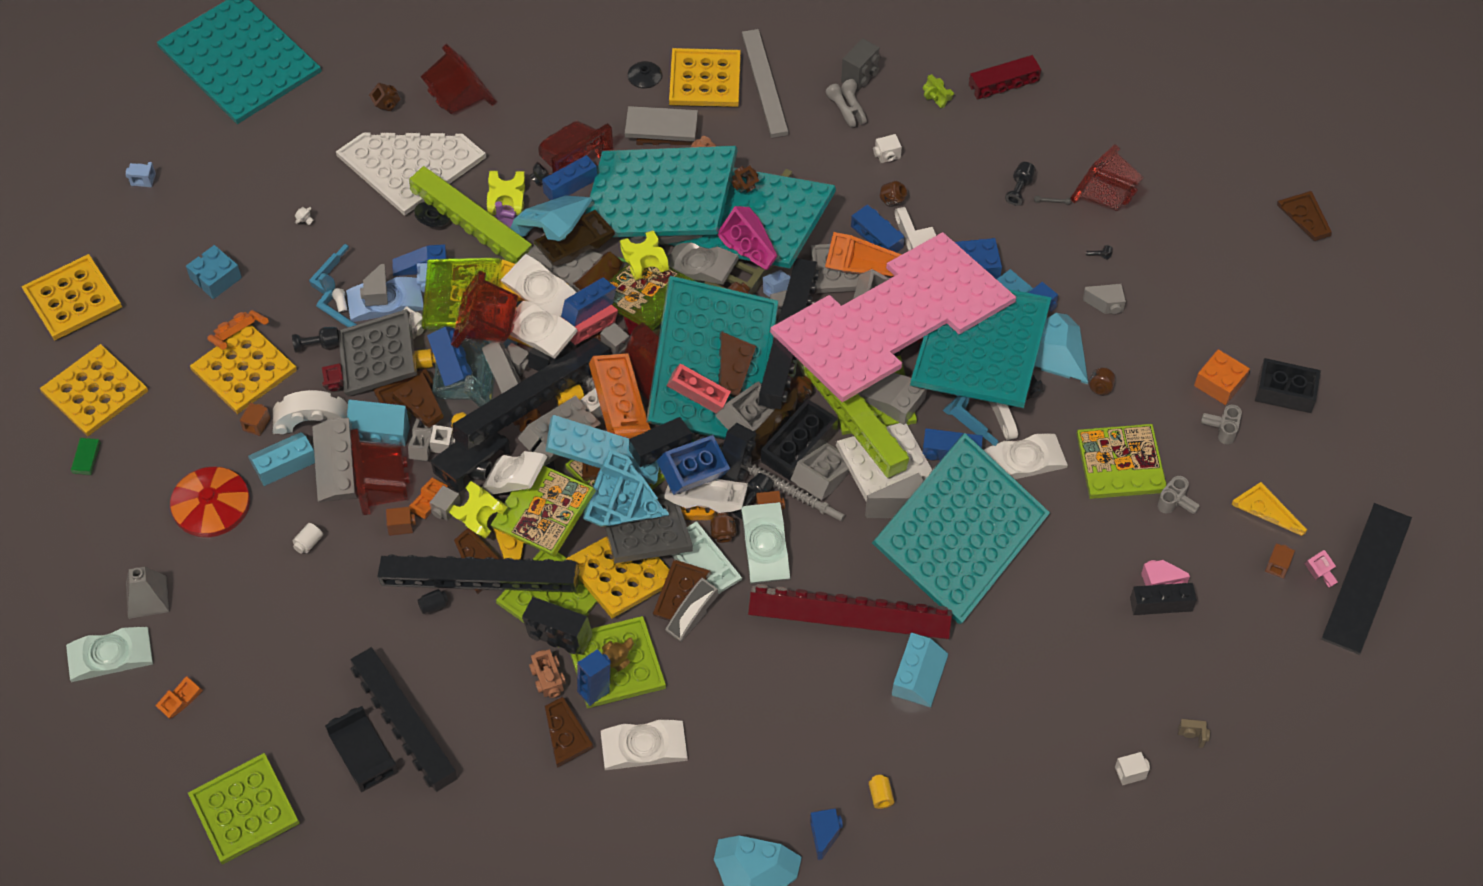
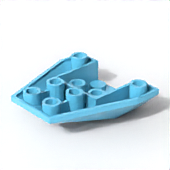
[510,196,592,241]

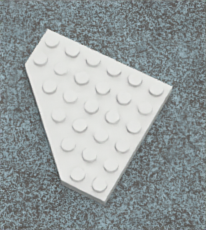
[336,133,486,216]

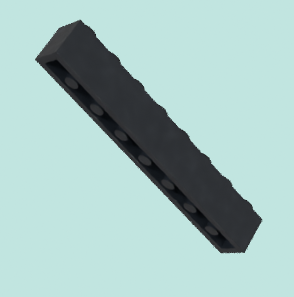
[350,647,458,792]

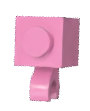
[1304,550,1338,588]

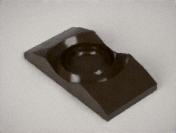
[534,210,615,266]
[750,388,798,462]

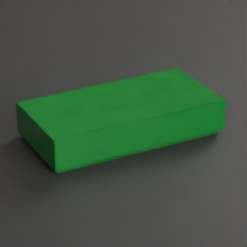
[71,438,100,475]

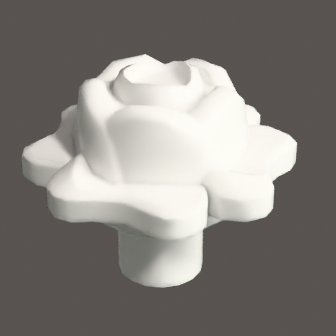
[295,207,313,225]

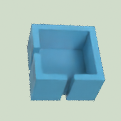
[186,245,242,299]

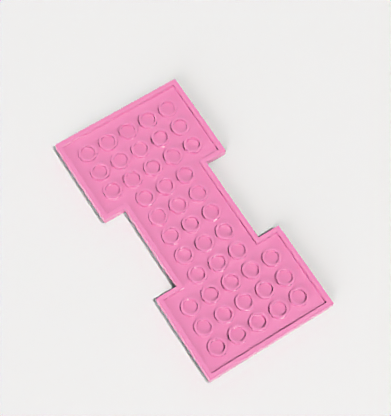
[770,232,1016,402]

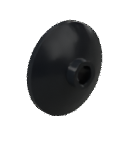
[628,61,662,89]
[414,202,450,227]

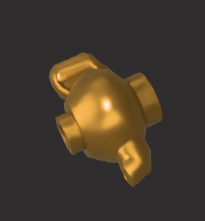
[602,637,634,672]

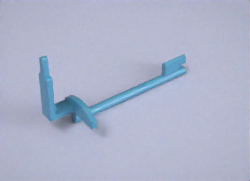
[309,244,357,327]
[943,395,998,446]

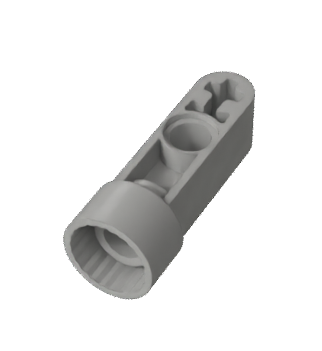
[482,338,521,394]

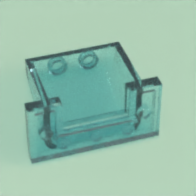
[432,328,494,407]

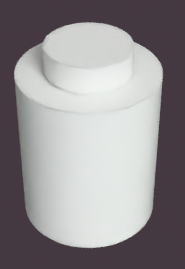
[292,523,323,554]

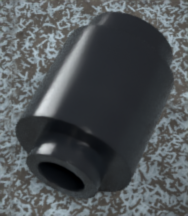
[417,589,449,614]

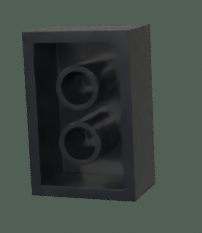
[1255,358,1321,413]
[522,597,593,655]

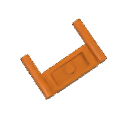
[207,310,269,350]

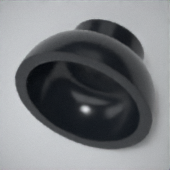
[530,162,549,186]

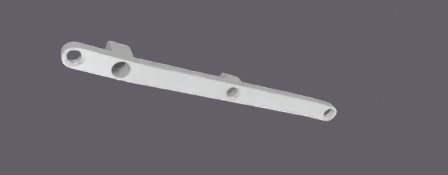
[895,207,1018,440]

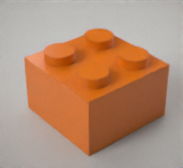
[1194,349,1250,405]

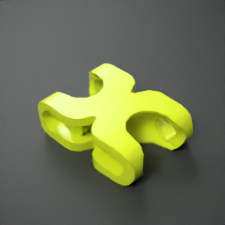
[487,171,525,216]
[619,230,669,280]
[449,481,508,539]

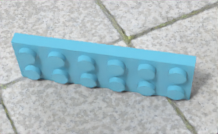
[545,415,659,485]

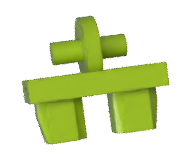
[922,74,954,108]

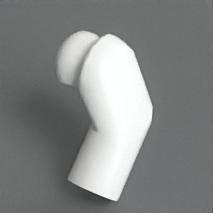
[332,288,347,312]

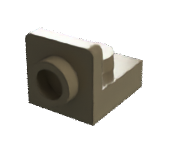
[1178,719,1210,748]

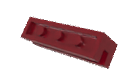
[969,55,1041,100]

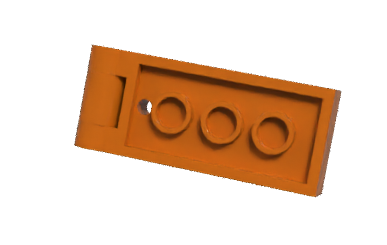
[589,353,651,439]

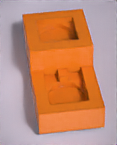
[409,478,448,519]
[155,676,203,719]

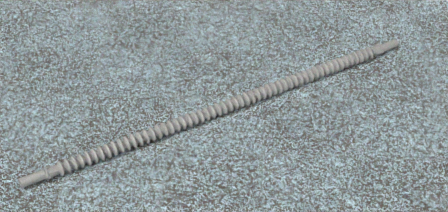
[579,375,845,521]

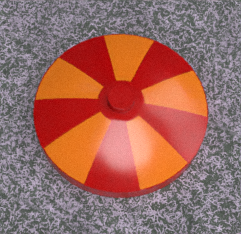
[170,467,250,537]

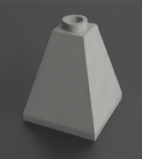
[126,567,169,619]

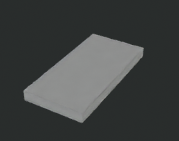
[625,106,698,141]

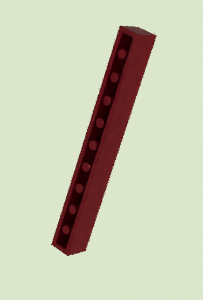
[748,584,952,639]

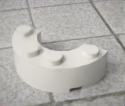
[273,390,348,434]

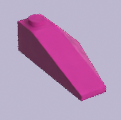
[717,206,777,270]

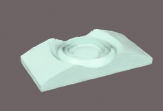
[741,502,790,584]
[672,521,742,594]
[66,627,153,682]

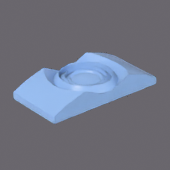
[346,277,424,322]

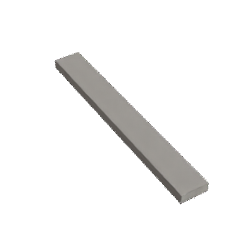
[742,29,788,138]

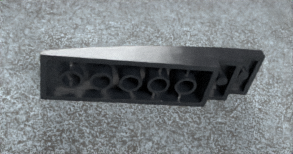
[1321,503,1412,655]

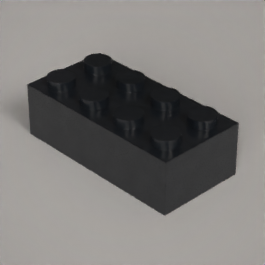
[761,399,838,482]

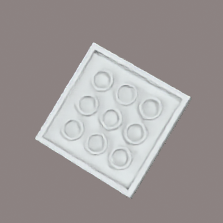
[836,423,932,501]

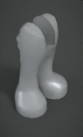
[826,79,867,127]

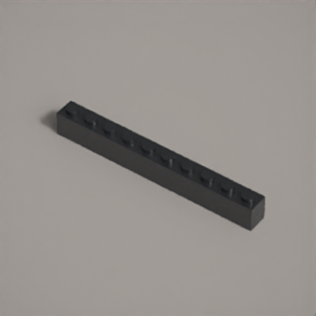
[758,258,820,409]
[452,337,610,450]
[377,554,580,592]

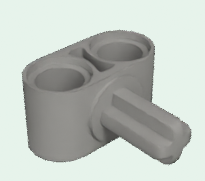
[1201,405,1242,445]
[1157,476,1199,514]

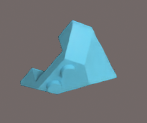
[1035,313,1088,384]
[583,449,669,527]
[714,835,802,886]

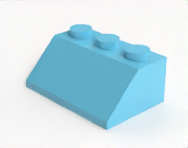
[347,400,410,446]
[248,432,315,486]
[892,633,948,707]

